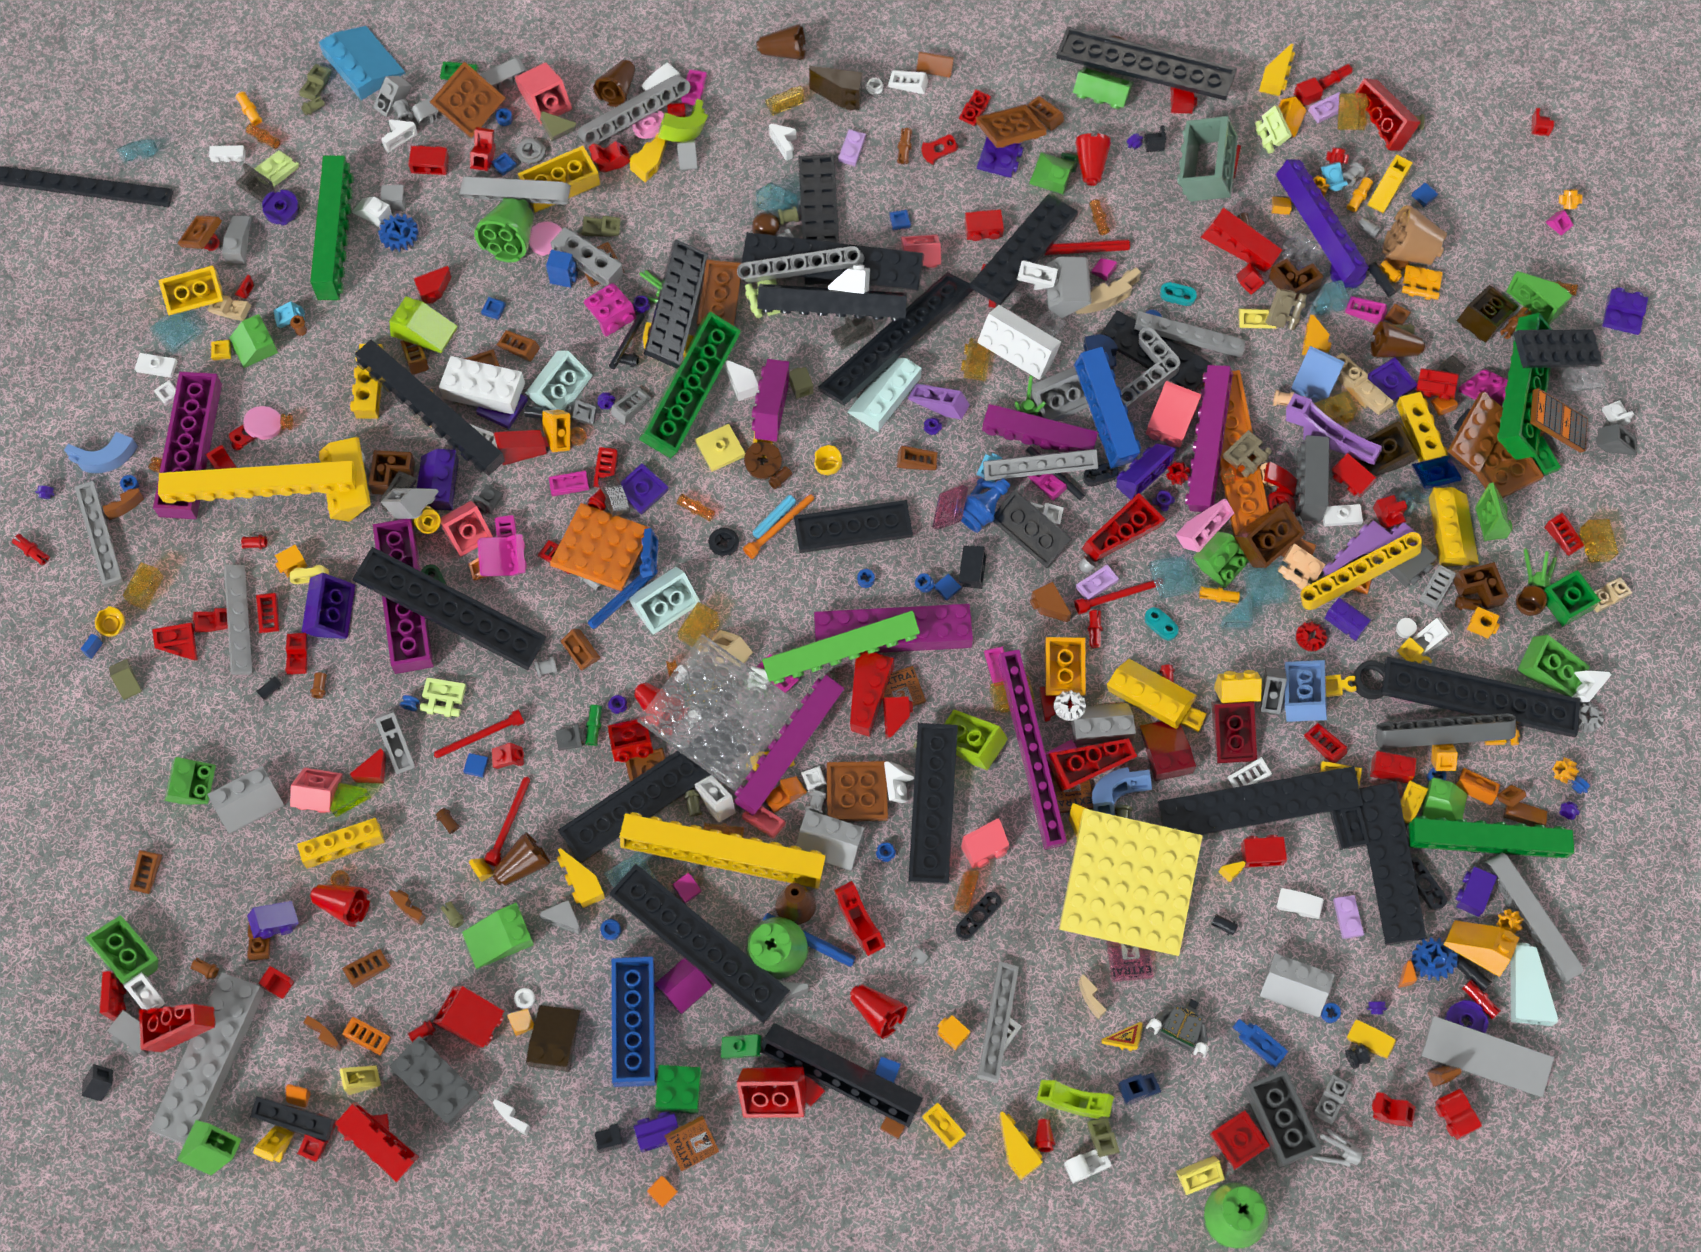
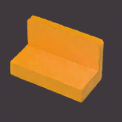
[1278,96,1307,137]

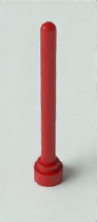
[1074,578,1163,615]
[434,709,525,758]
[484,777,530,867]

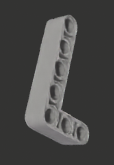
[1121,327,1180,411]

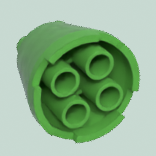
[474,198,534,262]
[746,917,808,980]
[1204,1183,1269,1249]

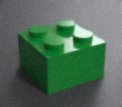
[1544,570,1601,627]
[655,1065,702,1114]

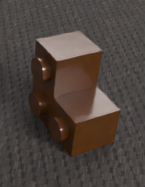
[1269,258,1324,299]
[368,450,415,495]
[1453,562,1509,610]

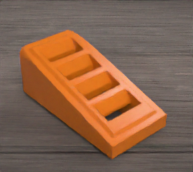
[342,1017,391,1056]

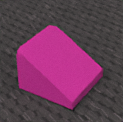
[1546,210,1573,236]
[1091,258,1117,281]
[673,873,702,903]

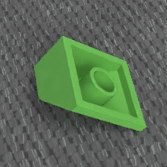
[1029,152,1075,194]
[1421,777,1467,821]

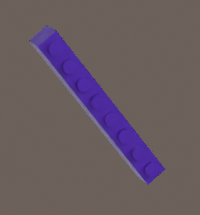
[1275,159,1369,283]

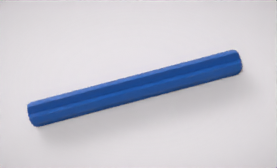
[588,569,658,629]
[762,913,856,967]

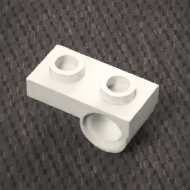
[1064,1150,1112,1184]

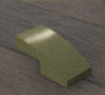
[299,64,332,100]
[581,215,621,237]
[1087,1117,1120,1158]

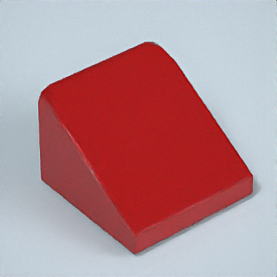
[235,275,254,299]

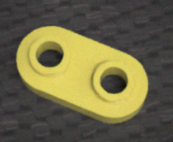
[290,565,329,584]

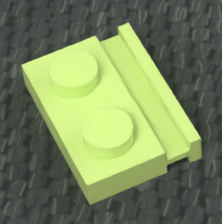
[254,150,299,187]

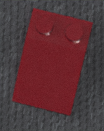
[1211,701,1257,764]
[1139,721,1196,781]

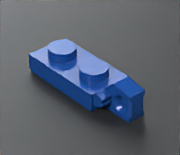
[639,528,659,578]
[1232,1019,1289,1069]

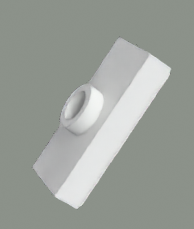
[135,353,177,378]
[1323,504,1363,527]

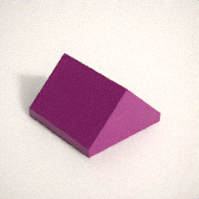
[655,958,712,1015]

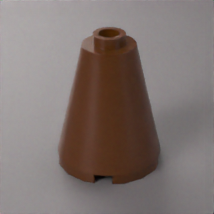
[756,24,806,60]
[593,59,636,107]
[1370,321,1425,358]
[493,832,550,886]
[775,883,816,925]

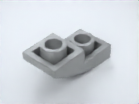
[1313,1075,1352,1125]

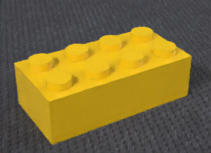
[517,146,601,213]

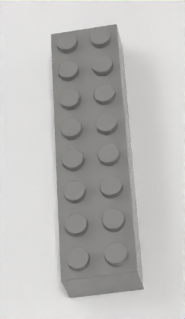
[149,973,265,1145]

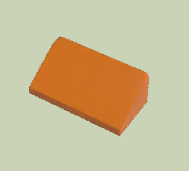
[1456,768,1500,806]

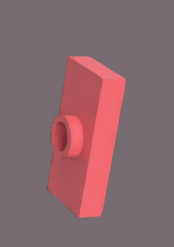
[742,806,786,839]

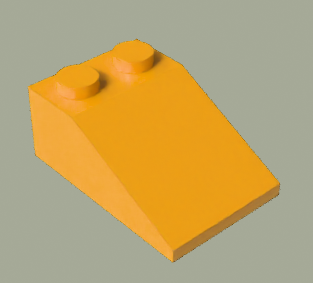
[1044,637,1086,696]
[1444,920,1519,977]

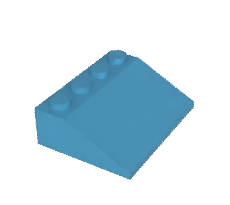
[319,26,405,101]

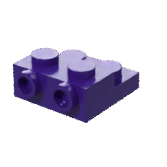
[977,137,1024,178]
[1602,287,1648,335]

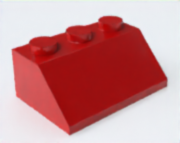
[736,1067,806,1118]

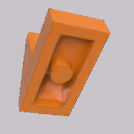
[765,776,807,814]

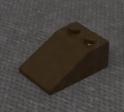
[809,66,862,111]
[1457,285,1519,343]
[1354,421,1420,477]
[526,1005,581,1072]

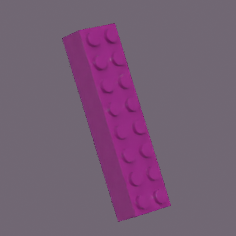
[153,371,222,520]
[372,519,434,674]
[814,604,973,653]

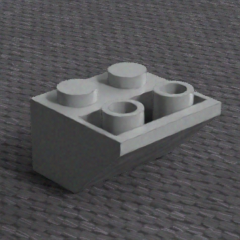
[381,488,439,519]

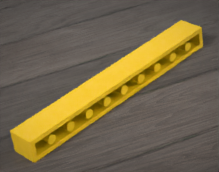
[158,461,356,503]

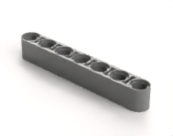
[1376,714,1516,748]

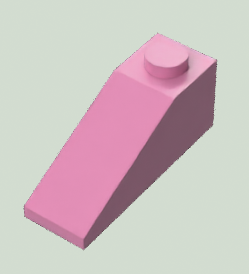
[1176,499,1234,552]

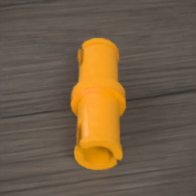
[236,91,262,126]
[1347,177,1373,213]
[1199,586,1240,604]

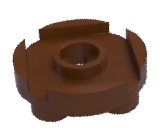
[744,441,782,480]

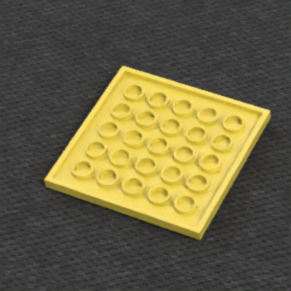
[1059,809,1203,956]

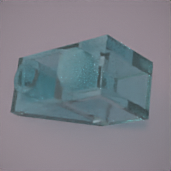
[756,182,798,212]
[1310,280,1349,315]

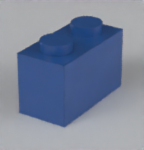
[546,250,578,288]

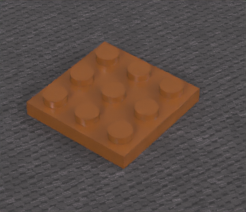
[429,62,505,138]
[976,105,1047,148]
[1475,439,1544,499]
[827,761,888,822]

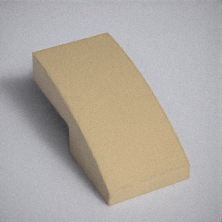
[207,295,251,321]
[1079,974,1106,1020]

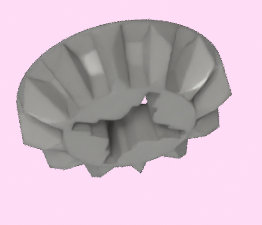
[516,139,545,165]
[1578,701,1604,732]

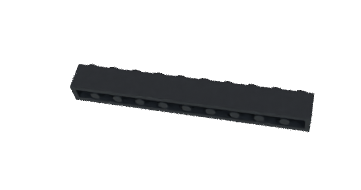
[355,339,505,476]

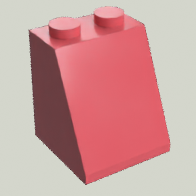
[515,62,572,124]
[1146,381,1202,448]

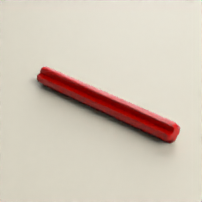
[1044,240,1130,255]

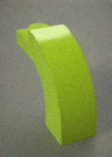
[658,99,708,142]
[1036,1080,1114,1119]

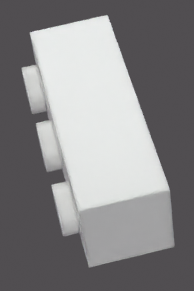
[209,145,246,162]

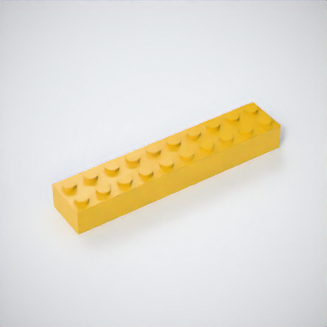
[620,812,826,889]

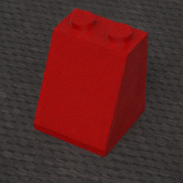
[432,986,504,1048]

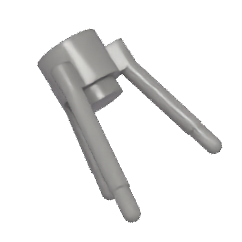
[1312,1129,1363,1167]

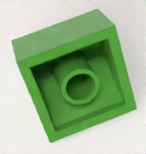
[229,314,278,368]

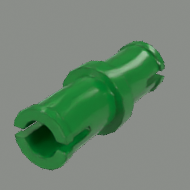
[585,705,602,746]

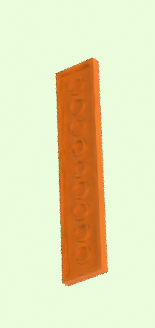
[1203,370,1269,545]

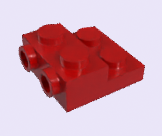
[607,717,653,763]

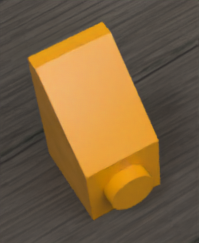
[1301,314,1331,355]
[543,409,570,452]

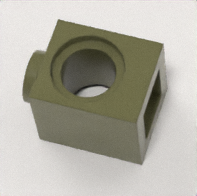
[789,367,814,399]

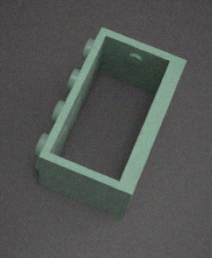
[1177,116,1238,202]

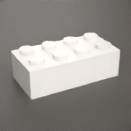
[977,305,1061,380]
[439,356,525,414]

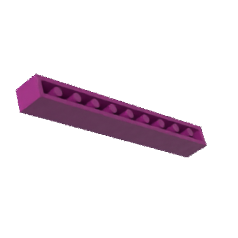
[998,649,1067,850]

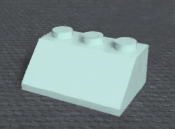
[525,351,593,411]
[629,567,701,635]

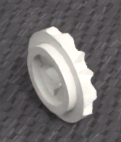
[1054,690,1086,721]

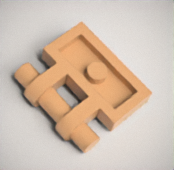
[1277,544,1326,589]

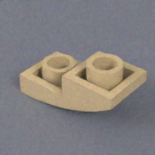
[1594,577,1632,613]

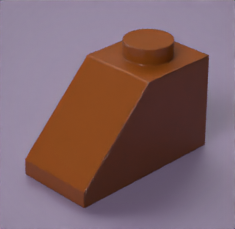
[1030,582,1071,622]

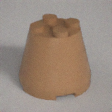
[1382,205,1447,265]

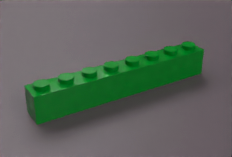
[1408,816,1574,858]

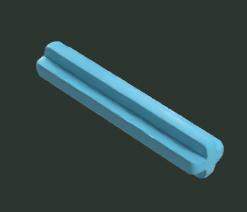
[752,495,796,539]

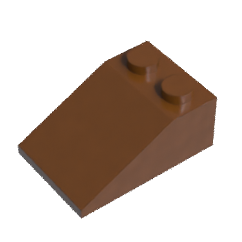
[1234,502,1306,568]

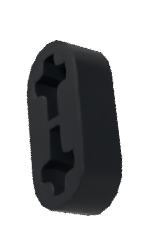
[1083,463,1118,487]

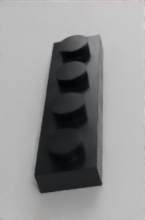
[250,1096,335,1141]

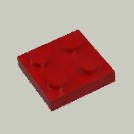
[99,971,127,1021]
[1210,1110,1270,1170]

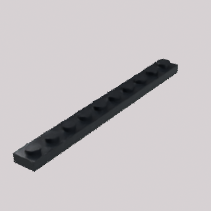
[0,166,174,207]

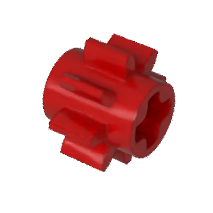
[1326,147,1349,168]
[1166,462,1190,485]

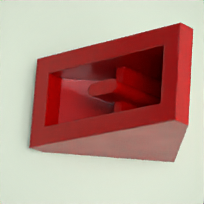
[350,748,387,784]

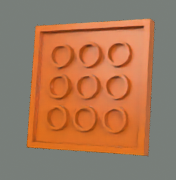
[550,503,650,591]

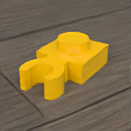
[1396,637,1433,664]
[1325,674,1356,697]

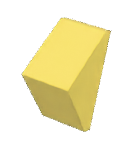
[339,1065,381,1095]

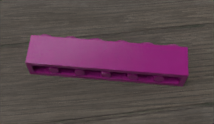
[982,404,1098,453]

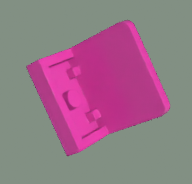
[584,283,636,337]
[1459,369,1508,407]
[477,534,527,576]

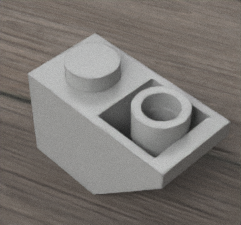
[373,76,412,117]
[107,1010,147,1058]

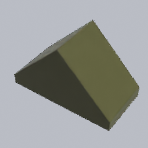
[540,111,576,141]
[109,659,142,700]

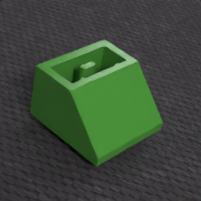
[1193,531,1249,588]
[164,757,216,805]
[177,1120,242,1175]

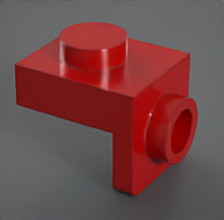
[492,743,524,769]

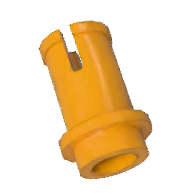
[1379,260,1402,283]

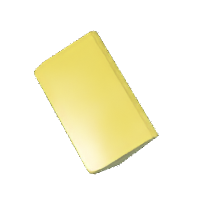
[1239,309,1276,328]
[1176,1156,1225,1195]

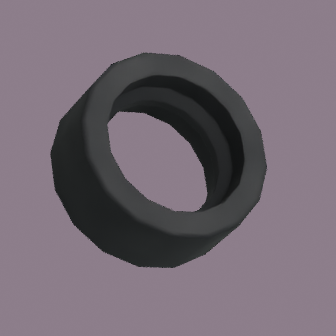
[1352,660,1384,699]

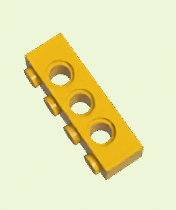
[350,344,384,419]
[1396,392,1448,470]
[297,818,385,869]

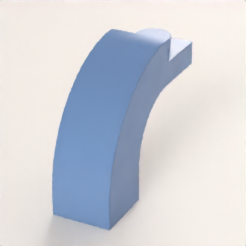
[64,432,138,473]
[1092,767,1152,815]

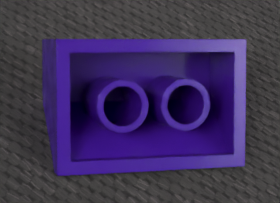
[1116,443,1176,500]
[417,449,459,511]
[302,573,355,639]

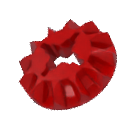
[1266,491,1295,512]
[1296,621,1328,651]

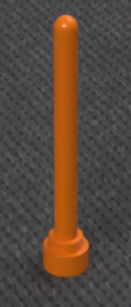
[743,494,814,559]

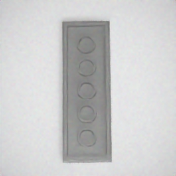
[1420,1016,1554,1097]

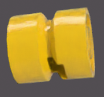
[412,505,441,534]

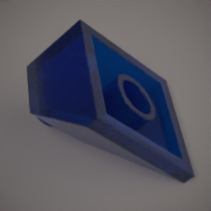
[1412,455,1462,489]

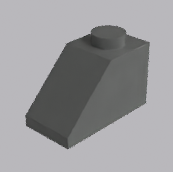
[1596,423,1637,455]
[1260,667,1287,714]

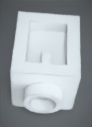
[1602,400,1634,427]

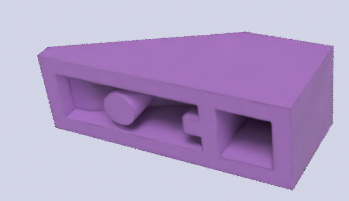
[908,384,970,420]

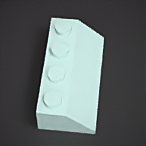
[848,358,922,432]

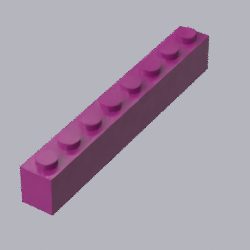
[1185,365,1233,512]
[733,675,845,816]

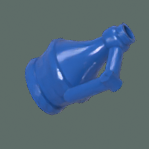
[955,478,1010,533]

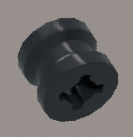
[1345,1044,1370,1069]

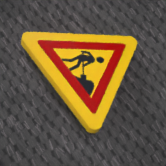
[1101,1022,1143,1052]

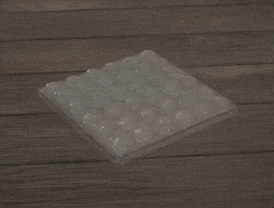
[637,634,798,792]

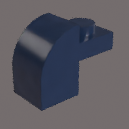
[1083,335,1118,371]
[1117,1072,1162,1105]

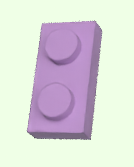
[1308,92,1349,123]
[838,129,866,166]
[1076,565,1119,600]
[1333,895,1364,939]

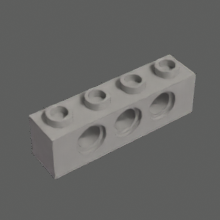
[551,227,623,287]

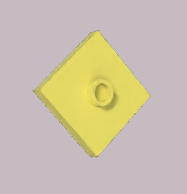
[695,424,745,472]

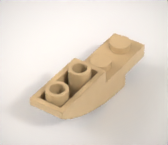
[1075,267,1141,314]
[1335,353,1393,415]

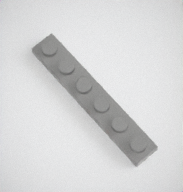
[1134,311,1246,358]
[983,449,1098,481]
[75,481,124,588]
[224,565,252,675]
[977,961,1019,1083]

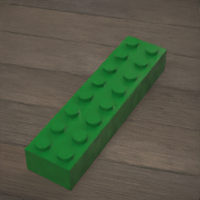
[310,155,354,300]
[638,312,741,459]
[1497,313,1552,460]

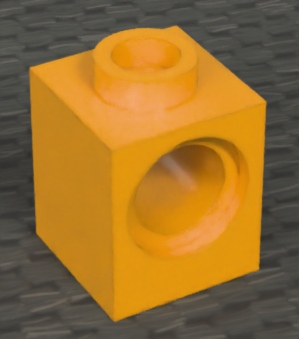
[275,545,308,578]
[1466,606,1500,639]
[1431,744,1458,771]
[937,1015,971,1051]

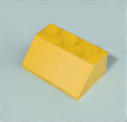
[158,266,223,316]

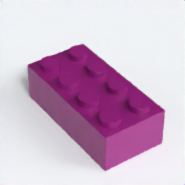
[752,359,790,442]

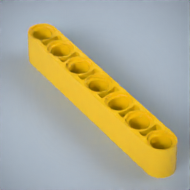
[1301,532,1422,610]

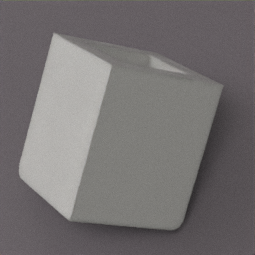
[380,185,406,210]

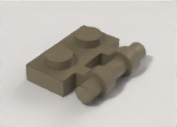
[1265,288,1307,330]
[1223,430,1272,477]

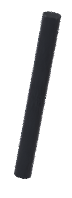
[609,313,645,370]
[1026,446,1085,501]

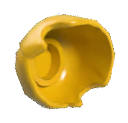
[814,445,843,476]
[95,606,125,637]

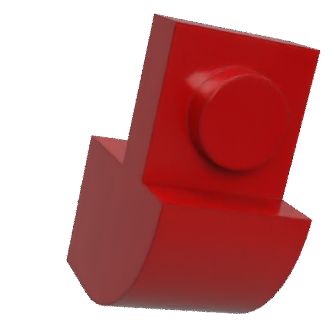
[470,127,496,171]
[589,141,630,172]
[1373,495,1407,528]
[1372,1092,1415,1127]

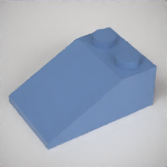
[1291,346,1345,406]
[1285,660,1327,722]

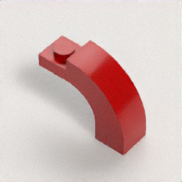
[834,881,886,956]

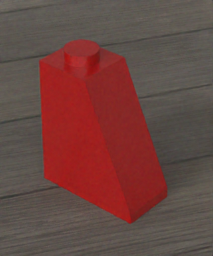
[494,430,549,466]

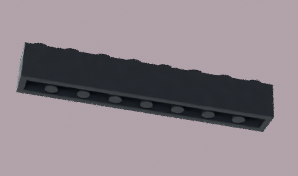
[757,284,907,321]
[760,1023,923,1128]

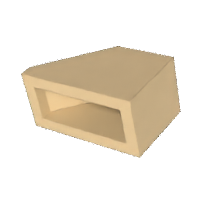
[707,630,753,666]

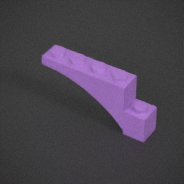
[1286,393,1382,465]
[1322,520,1422,578]

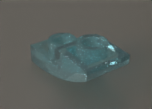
[116,139,159,163]

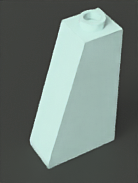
[1511,943,1558,1026]

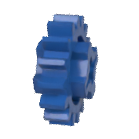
[378,213,419,252]
[1412,937,1458,981]

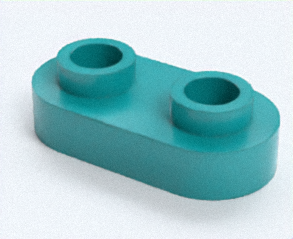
[1160,282,1197,306]
[1144,607,1179,641]

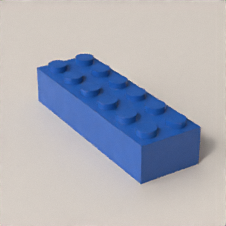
[1074,347,1141,469]
[611,957,656,1087]

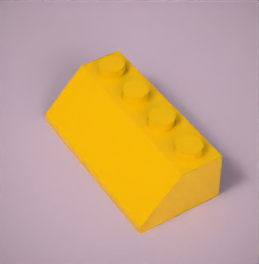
[319,437,371,522]
[1429,487,1479,567]
[1107,659,1197,729]

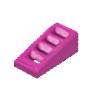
[1345,296,1387,324]
[495,515,517,537]

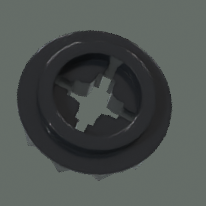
[708,528,739,557]

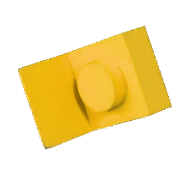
[254,1125,294,1163]

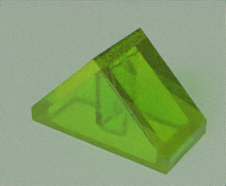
[330,783,371,818]

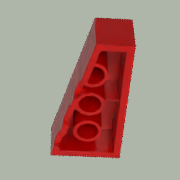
[1355,78,1421,151]
[1201,207,1282,273]
[1082,493,1166,562]
[850,651,894,737]
[1046,738,1137,791]
[139,1004,215,1053]
[335,1101,419,1183]

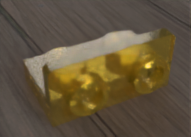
[765,85,804,116]
[1337,93,1368,131]
[961,338,991,381]

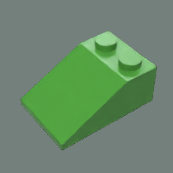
[1506,271,1572,325]
[1475,483,1512,541]
[1517,635,1590,697]
[462,903,534,969]

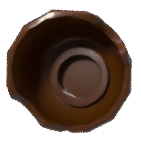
[752,212,780,236]
[1516,586,1547,616]

